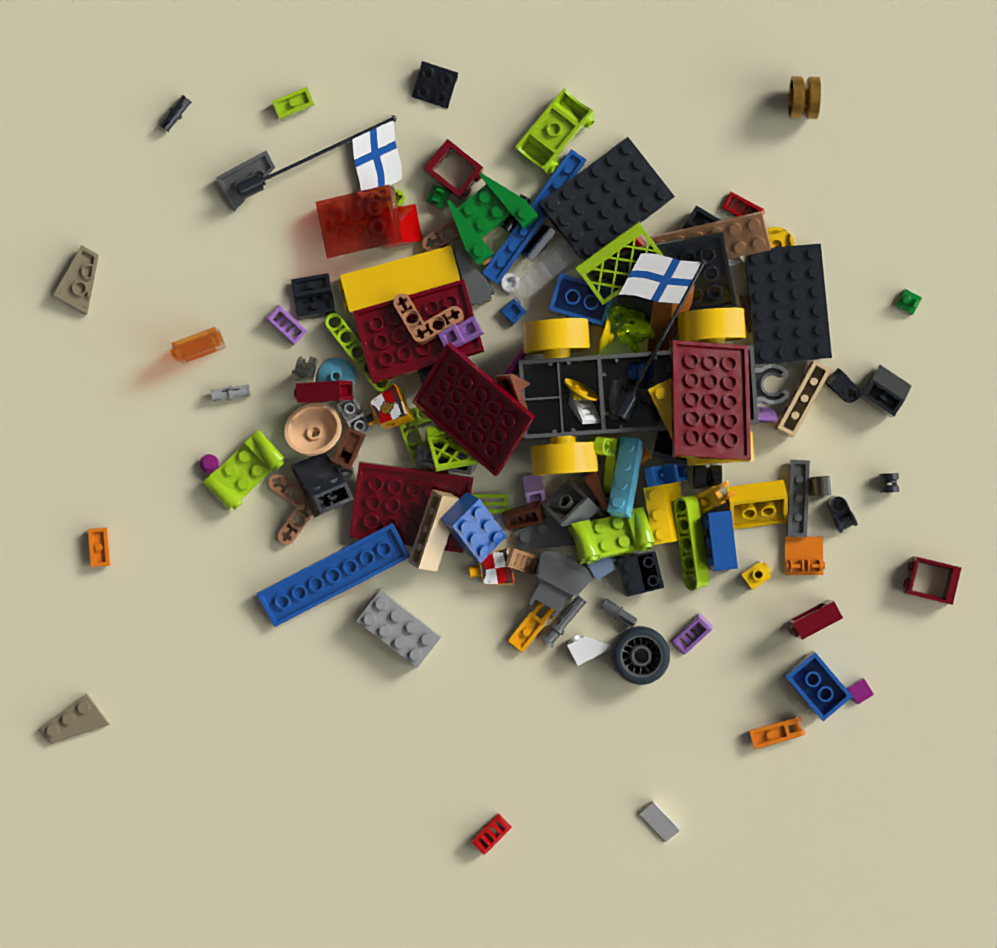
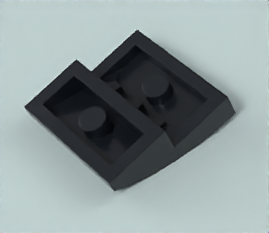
[291,273,336,320]
[652,431,689,468]

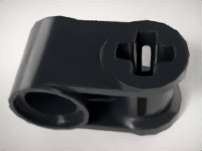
[825,368,861,403]
[827,496,858,534]

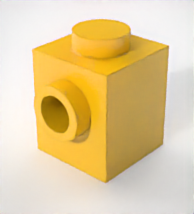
[740,561,771,590]

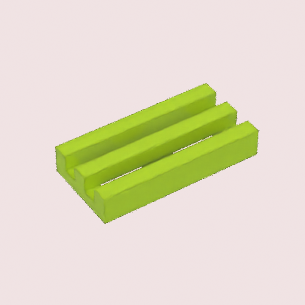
[472,494,508,513]

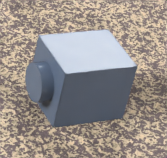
[586,556,617,580]

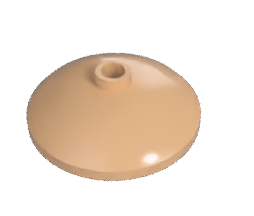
[284,403,342,456]

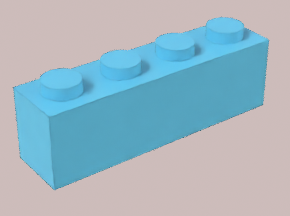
[608,437,644,519]

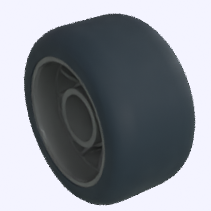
[611,626,670,685]

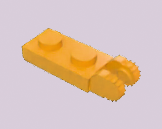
[696,480,736,515]
[507,602,554,653]

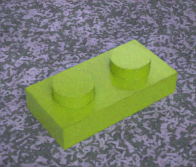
[272,87,315,120]

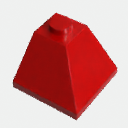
[378,204,423,249]

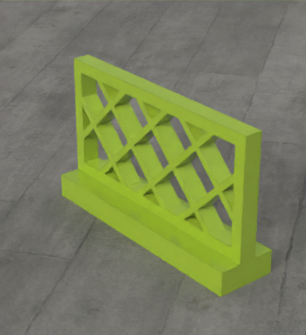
[576,221,664,305]
[426,426,512,471]

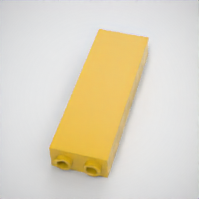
[338,245,460,314]

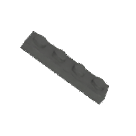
[787,460,810,537]

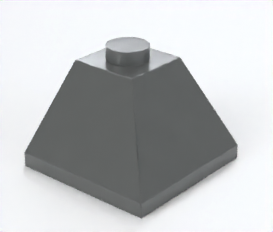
[541,478,599,526]

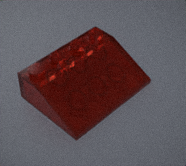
[316,184,401,259]

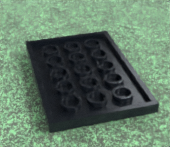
[538,137,675,262]
[609,231,737,328]
[744,243,832,365]

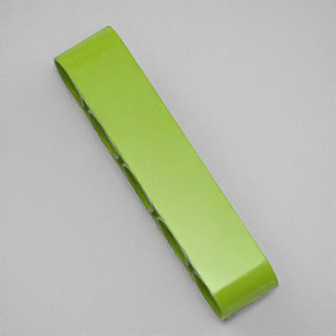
[325,313,391,392]
[674,495,709,591]

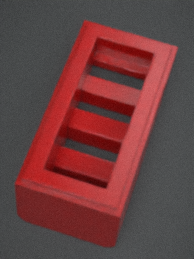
[721,192,765,217]
[471,813,512,855]

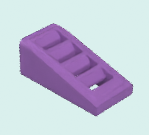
[265,305,307,345]
[757,407,777,423]
[671,613,713,655]

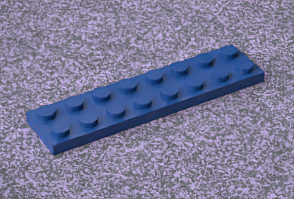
[256,522,410,627]

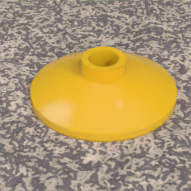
[596,318,614,355]
[564,378,599,402]

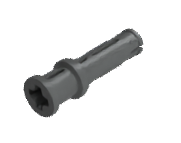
[539,595,587,648]

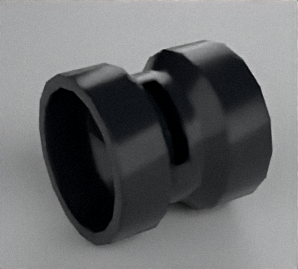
[879,473,899,493]

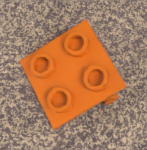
[784,537,825,575]

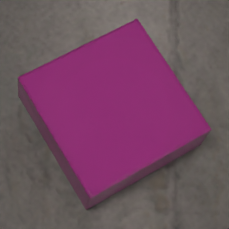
[847,678,874,704]

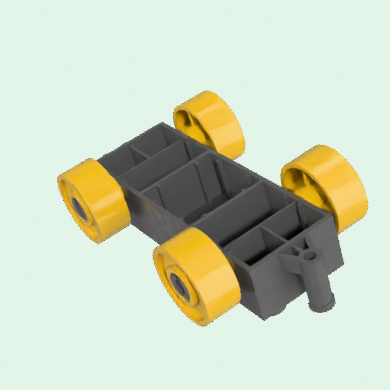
[518,308,789,476]

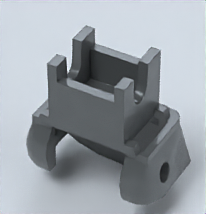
[529,551,591,618]

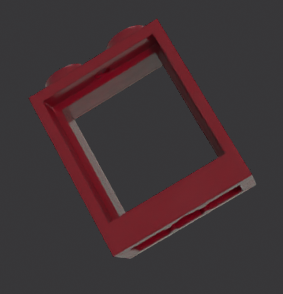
[423,138,484,200]
[294,380,354,403]
[903,556,962,605]
[787,599,843,640]

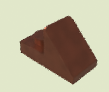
[496,374,530,409]
[332,427,366,470]

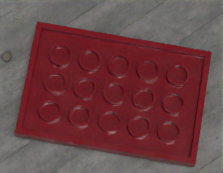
[353,279,485,384]
[670,340,751,462]
[412,342,535,476]
[349,461,474,553]

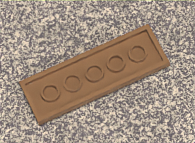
[650,211,772,259]

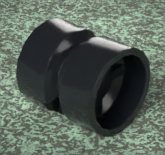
[693,464,722,489]

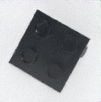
[412,61,458,109]

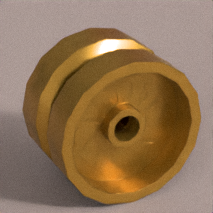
[788,76,821,119]

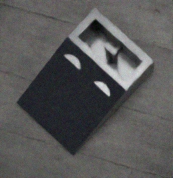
[290,452,354,518]

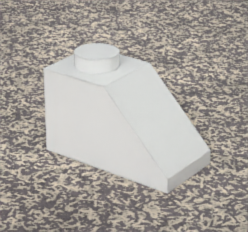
[567,634,612,666]

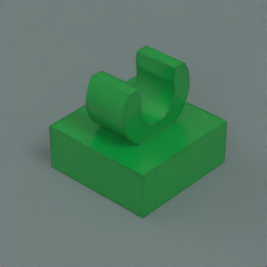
[425,184,451,210]
[895,289,922,315]

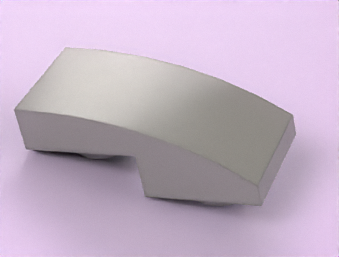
[336,397,373,434]

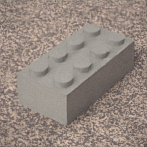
[357,590,442,668]

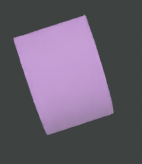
[522,475,546,504]

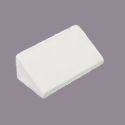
[639,801,680,842]

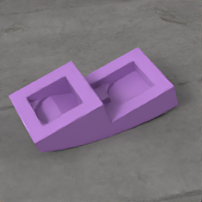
[438,316,484,348]

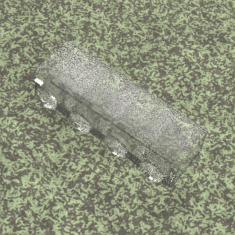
[506,238,579,305]

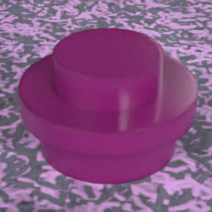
[200,454,219,473]

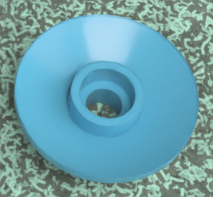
[318,358,356,387]

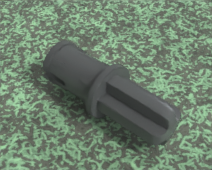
[600,598,637,628]

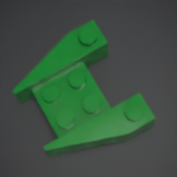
[447,173,539,266]

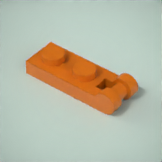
[749,716,806,749]

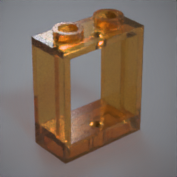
[170,327,226,364]

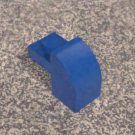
[644,463,688,487]

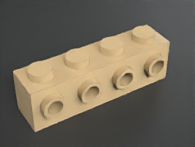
[774,360,832,438]
[408,490,459,572]

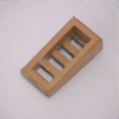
[505,547,539,574]

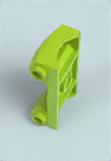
[515,88,595,174]
[202,430,286,510]
[568,507,655,564]

